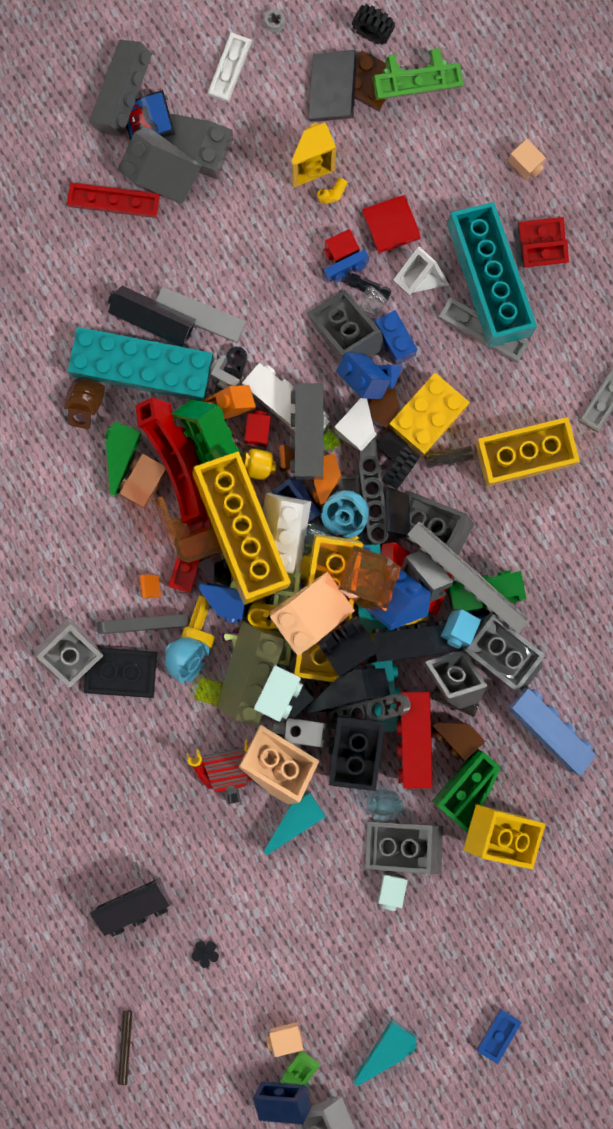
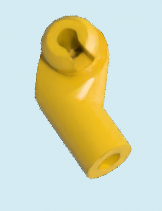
[317,178,348,204]

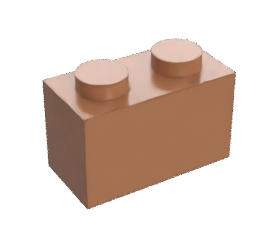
[119,454,167,510]

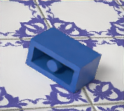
[375,310,418,365]
[336,352,391,399]

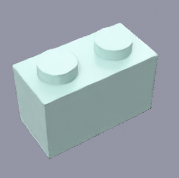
[254,666,303,722]

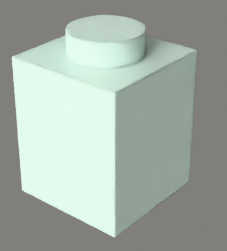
[378,873,408,911]

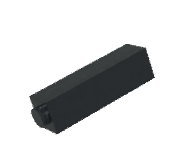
[108,286,196,347]

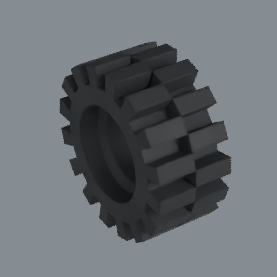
[351,4,395,45]
[382,445,420,490]

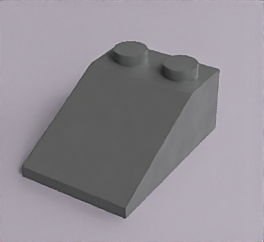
[164,114,234,180]
[117,126,202,204]
[307,290,385,363]
[401,491,474,555]
[365,822,443,874]

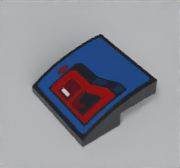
[126,90,175,141]

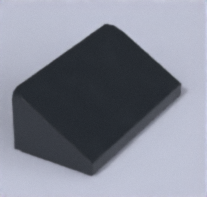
[385,488,410,539]

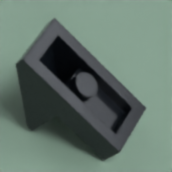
[198,551,231,587]

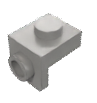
[210,355,241,389]

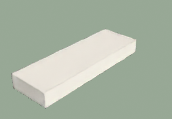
[207,33,252,103]

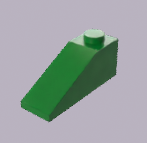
[105,421,142,498]

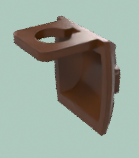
[64,378,105,429]

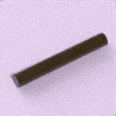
[118,1010,133,1085]

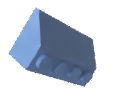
[506,688,596,776]

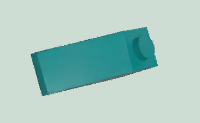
[264,792,326,856]
[353,1019,418,1087]

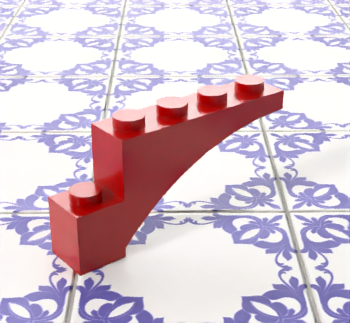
[135,397,206,524]

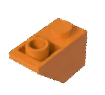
[202,385,256,419]
[309,453,342,508]

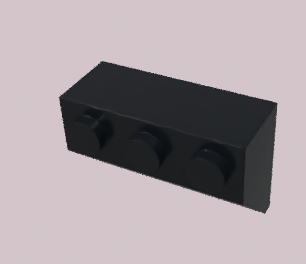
[90,878,171,937]

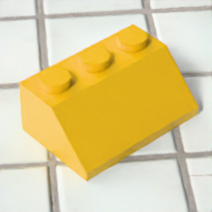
[291,122,336,188]

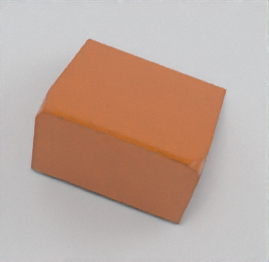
[279,445,295,471]
[139,575,161,600]

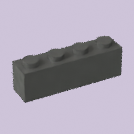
[89,40,152,136]
[290,383,324,480]

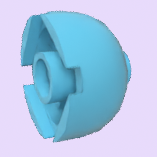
[321,490,369,538]
[165,637,209,685]

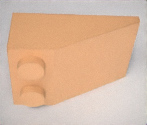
[269,571,355,656]
[239,725,319,805]

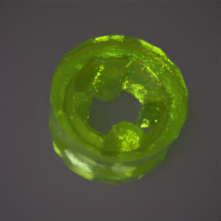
[324,429,341,452]

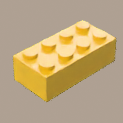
[475,417,580,487]

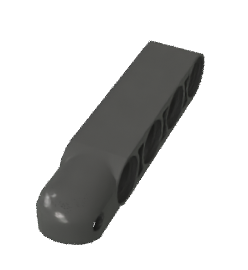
[358,437,388,546]

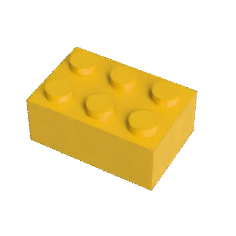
[388,373,470,458]
[463,804,546,870]

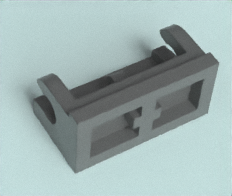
[400,550,453,603]

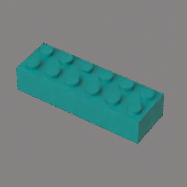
[447,202,537,348]
[68,327,214,401]

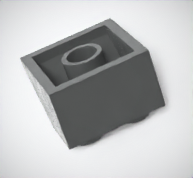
[424,650,488,709]

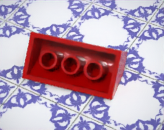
[397,692,433,789]

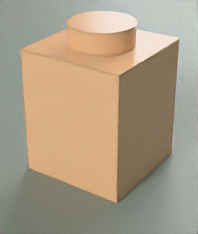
[508,139,546,180]
[266,1022,303,1057]

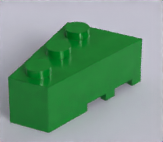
[171,399,241,464]
[447,570,527,612]
[431,749,501,833]

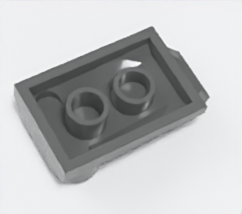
[462,612,545,692]

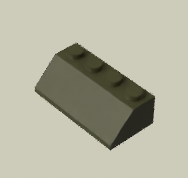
[217,619,286,727]

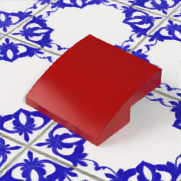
[362,195,421,254]
[518,217,569,268]

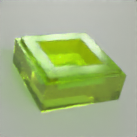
[194,677,223,706]

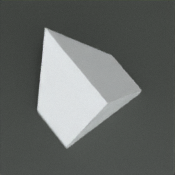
[394,247,449,295]
[334,398,377,451]

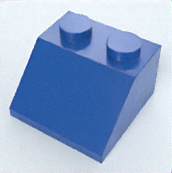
[362,570,431,630]
[199,582,249,623]

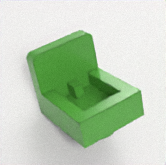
[281,1051,320,1085]

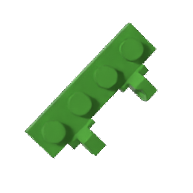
[372,48,464,100]

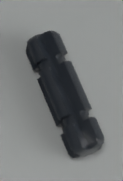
[348,273,392,301]

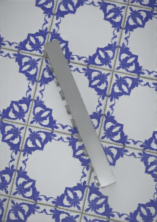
[407,521,530,634]

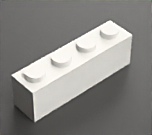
[241,363,330,432]

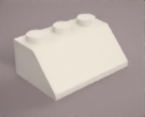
[263,493,311,574]

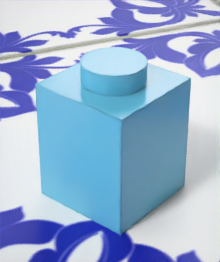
[441,609,481,648]

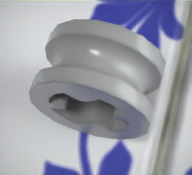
[265,9,285,33]

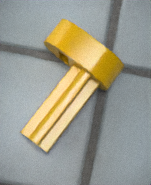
[181,596,215,649]
[248,597,277,629]

